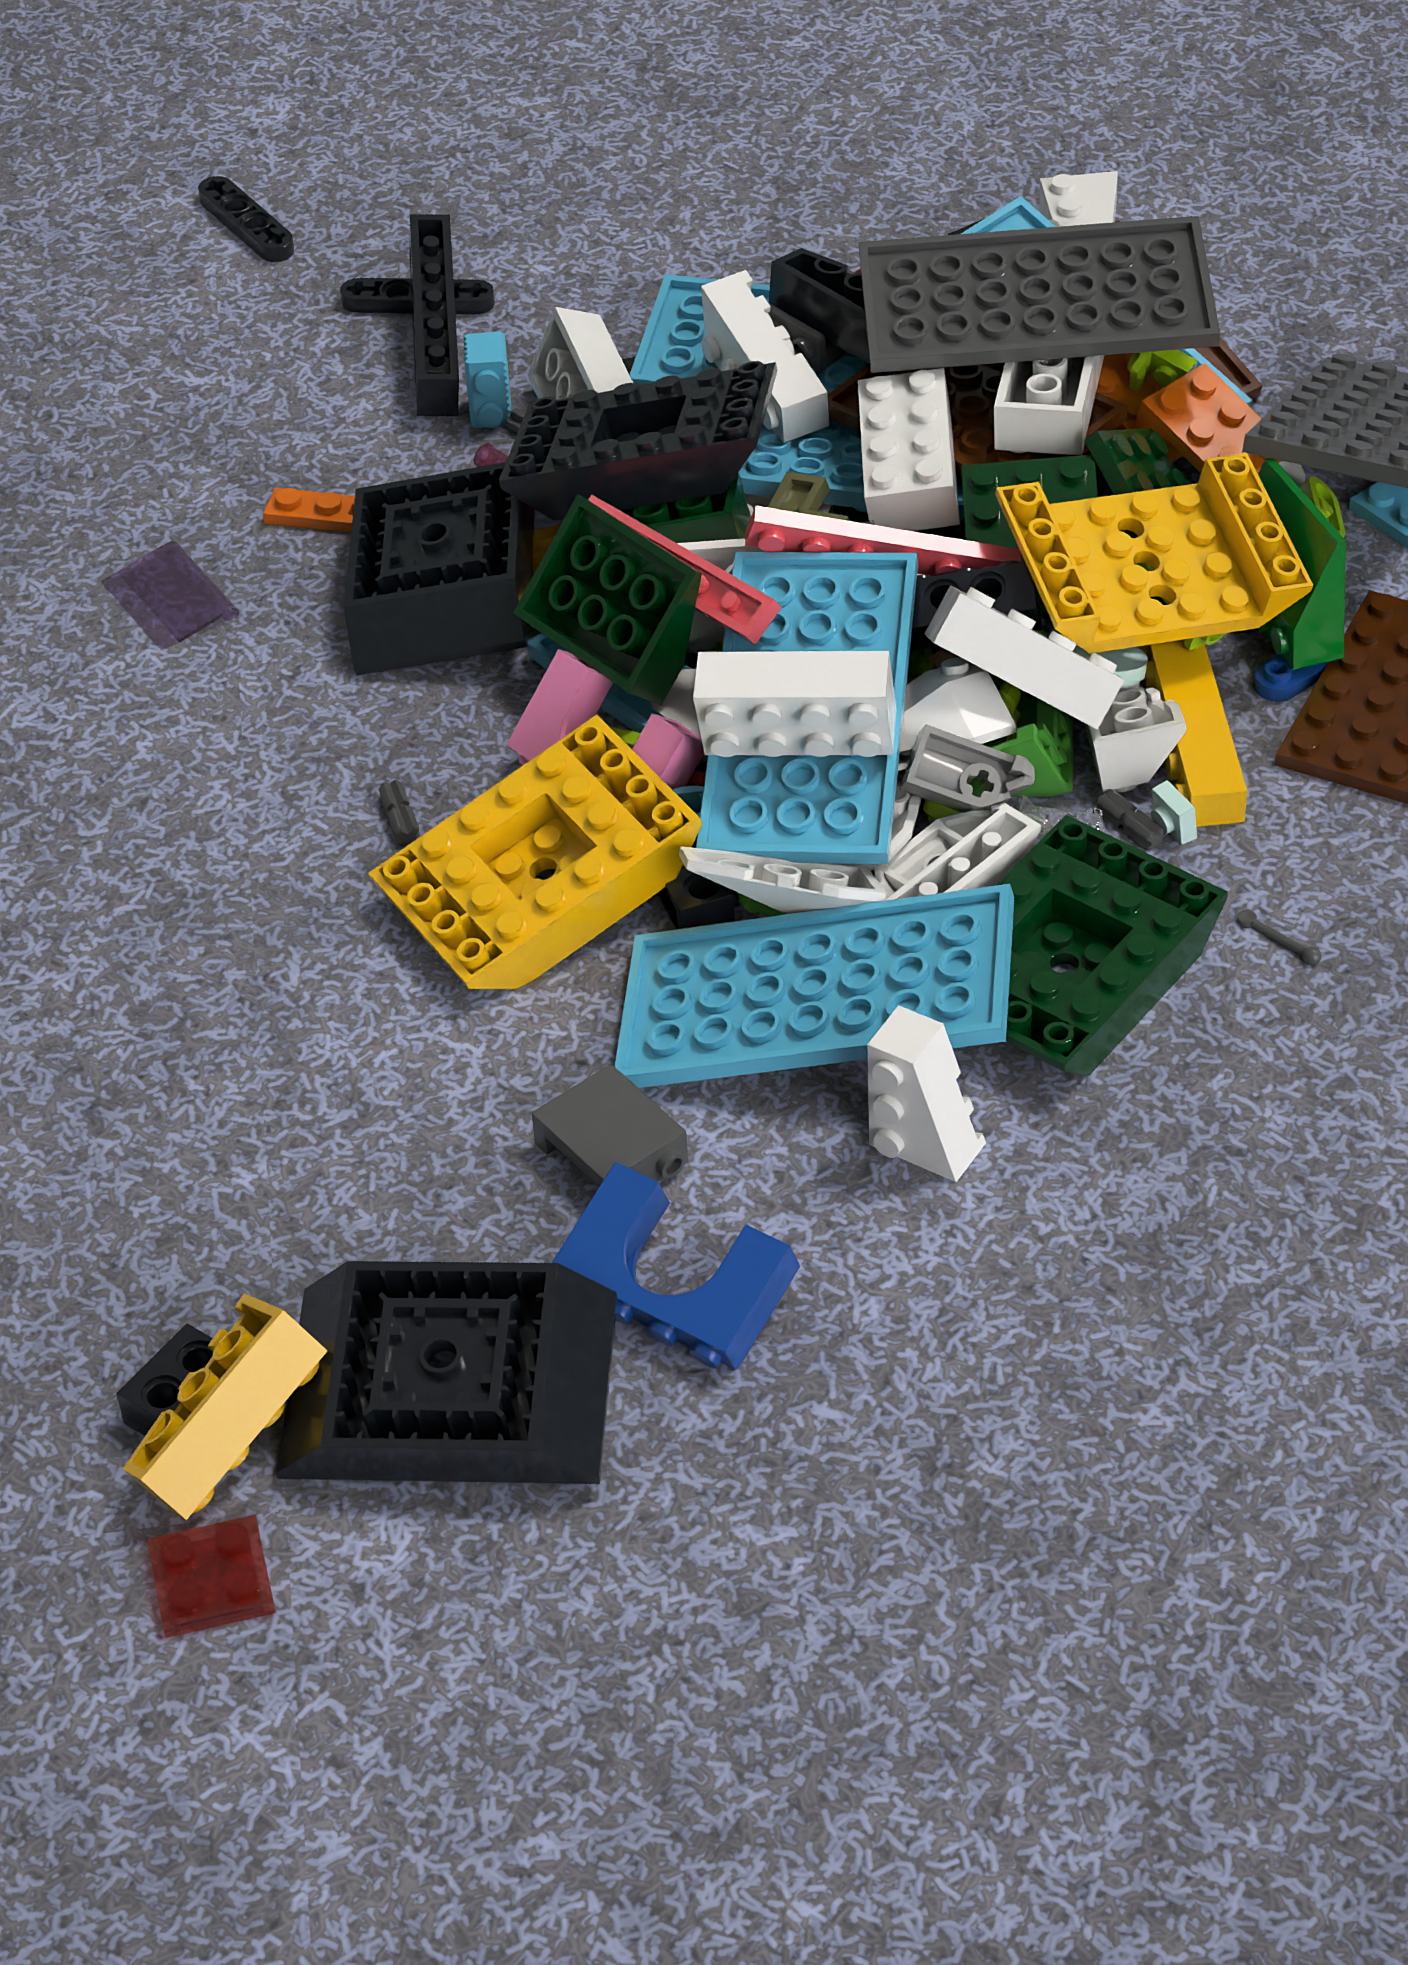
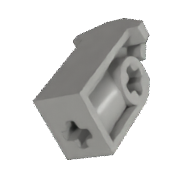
[899,724,1035,812]

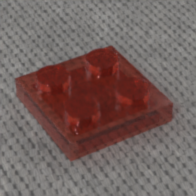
[147,1514,276,1638]

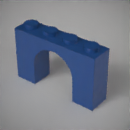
[552,1162,800,1370]

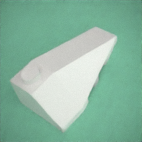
[679,846,887,914]

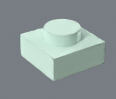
[1151,780,1197,845]

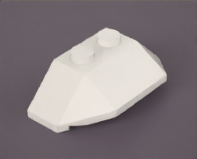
[874,803,1041,901]

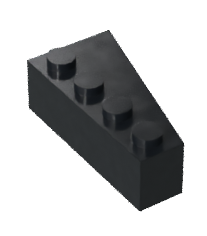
[769,248,895,375]

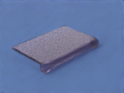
[101,541,239,651]

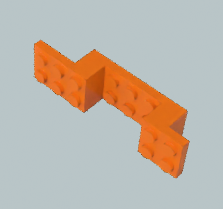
[1096,353,1282,474]

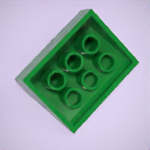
[1257,458,1346,670]

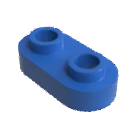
[1254,654,1328,702]

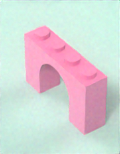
[506,649,704,790]

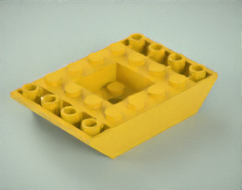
[368,714,702,989]

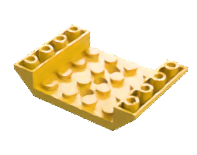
[995,453,1313,654]

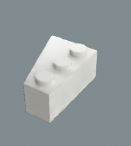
[867,1005,986,1182]

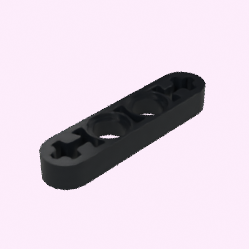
[198,176,294,262]
[340,278,495,315]

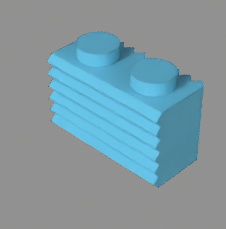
[463,331,511,428]

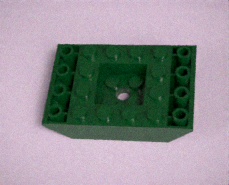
[995,815,1228,1076]

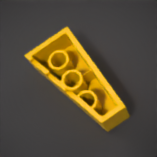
[123,1293,327,1520]

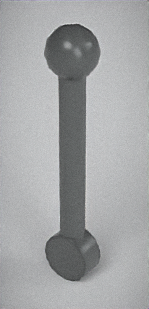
[1237,910,1322,965]

